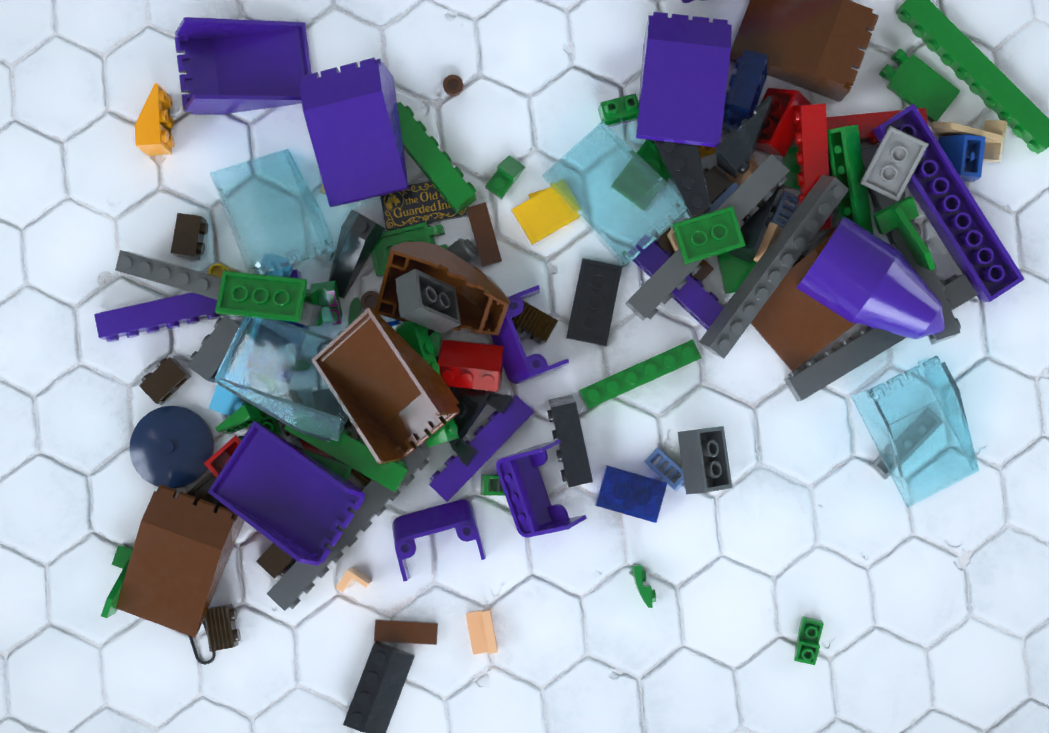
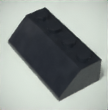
[343,641,415,733]

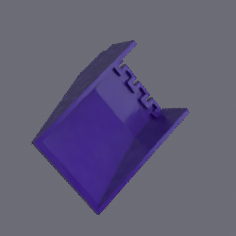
[636,12,732,147]
[174,17,312,115]
[300,57,409,207]
[208,421,365,566]

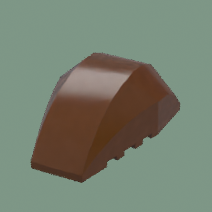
[375,242,510,335]

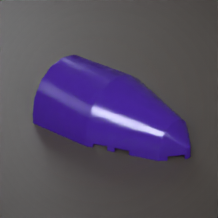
[796,216,945,340]

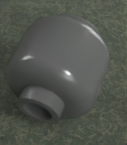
[447,238,477,263]

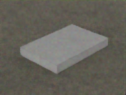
[859,126,929,202]

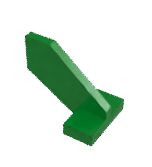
[872,196,936,271]
[101,544,133,618]

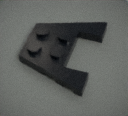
[449,387,514,466]

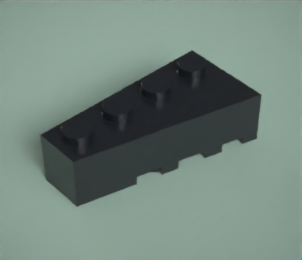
[655,141,711,219]

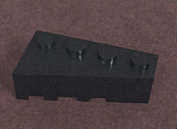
[547,394,593,487]

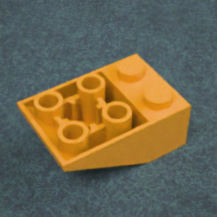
[135,83,175,156]

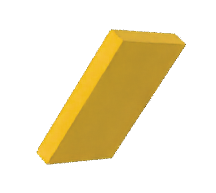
[511,179,584,245]

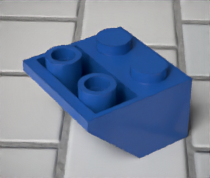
[937,135,986,182]

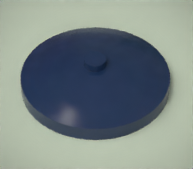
[130,406,214,489]

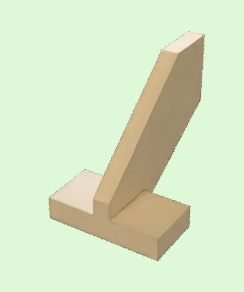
[932,120,1008,162]

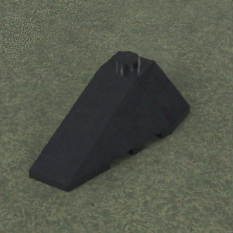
[716,96,772,179]

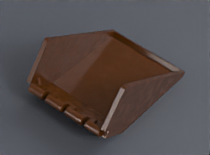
[730,0,879,102]
[750,226,855,371]
[311,307,460,464]
[116,484,244,638]

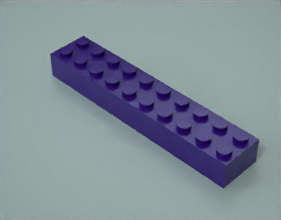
[872,104,1025,302]

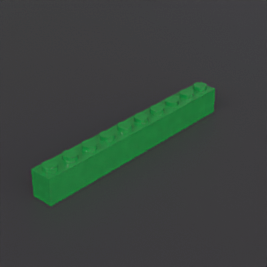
[895,0,1049,155]

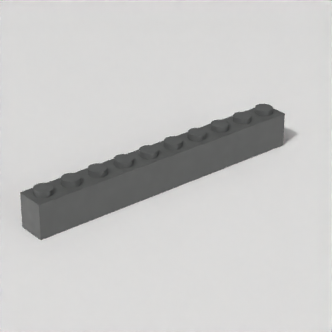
[862,144,961,345]
[625,154,790,321]
[699,175,849,359]
[115,250,322,326]
[785,274,977,402]
[267,446,430,611]

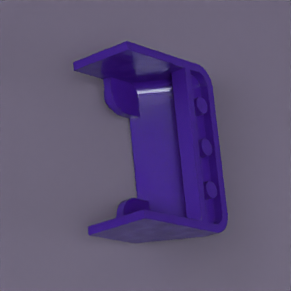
[490,285,569,384]
[496,439,587,538]
[392,499,486,582]

